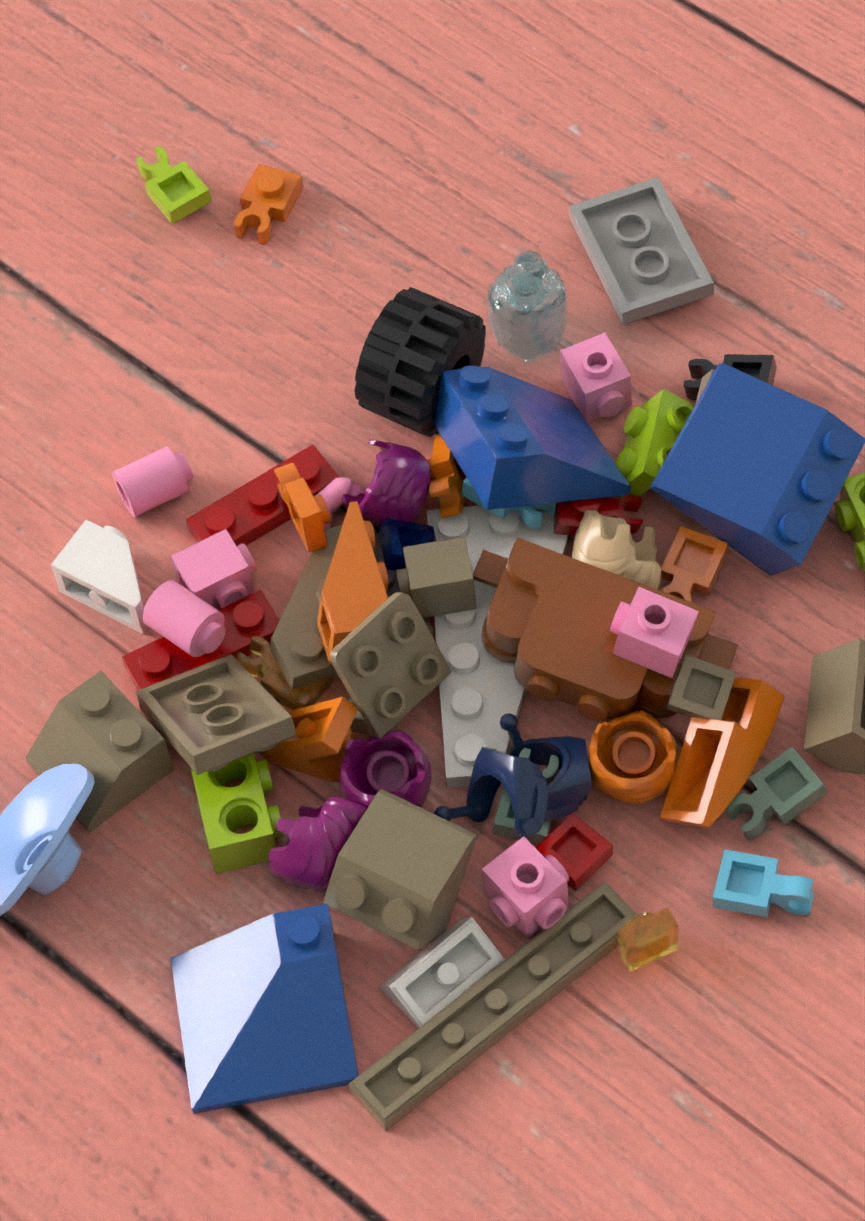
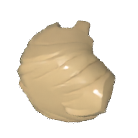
[572,510,661,590]

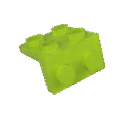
[614,389,695,498]

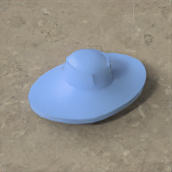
[0,764,95,916]

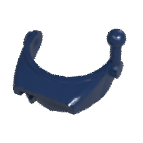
[499,713,592,821]
[434,747,548,838]

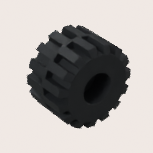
[354,287,486,437]

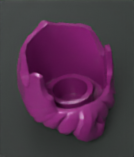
[342,440,431,532]
[340,730,432,808]
[268,797,367,892]

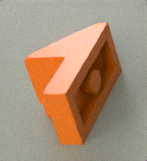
[262,697,358,782]

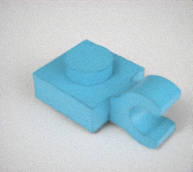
[712,849,814,918]

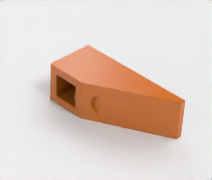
[317,501,388,665]

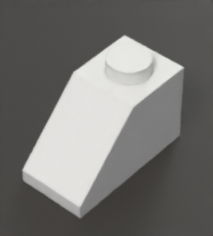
[51,520,149,634]

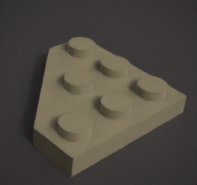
[270,525,435,690]

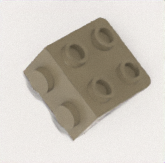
[330,592,452,739]

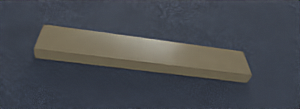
[348,881,641,1132]

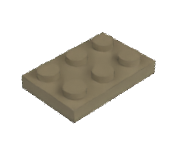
[136,654,296,775]

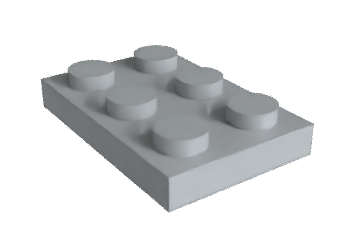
[569,177,714,325]

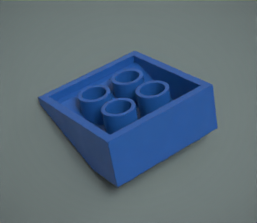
[650,363,865,576]
[433,366,631,510]

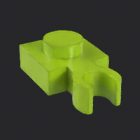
[136,146,212,224]

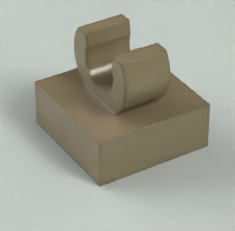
[666,655,737,720]

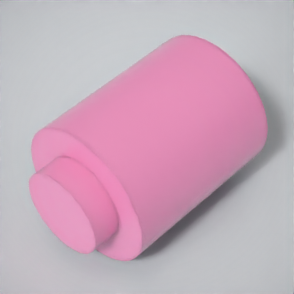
[112,446,193,517]
[142,580,225,657]

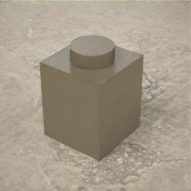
[396,537,477,618]

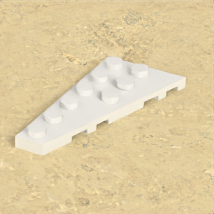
[427,506,570,788]

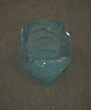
[487,250,567,362]

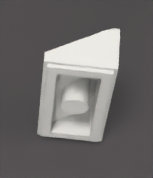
[380,917,505,1028]

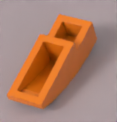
[659,677,785,828]

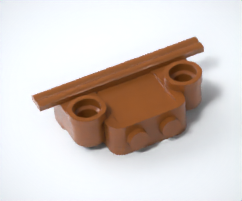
[473,537,738,720]

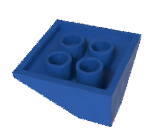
[171,904,359,1114]

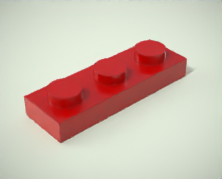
[186,444,340,546]
[122,589,280,690]

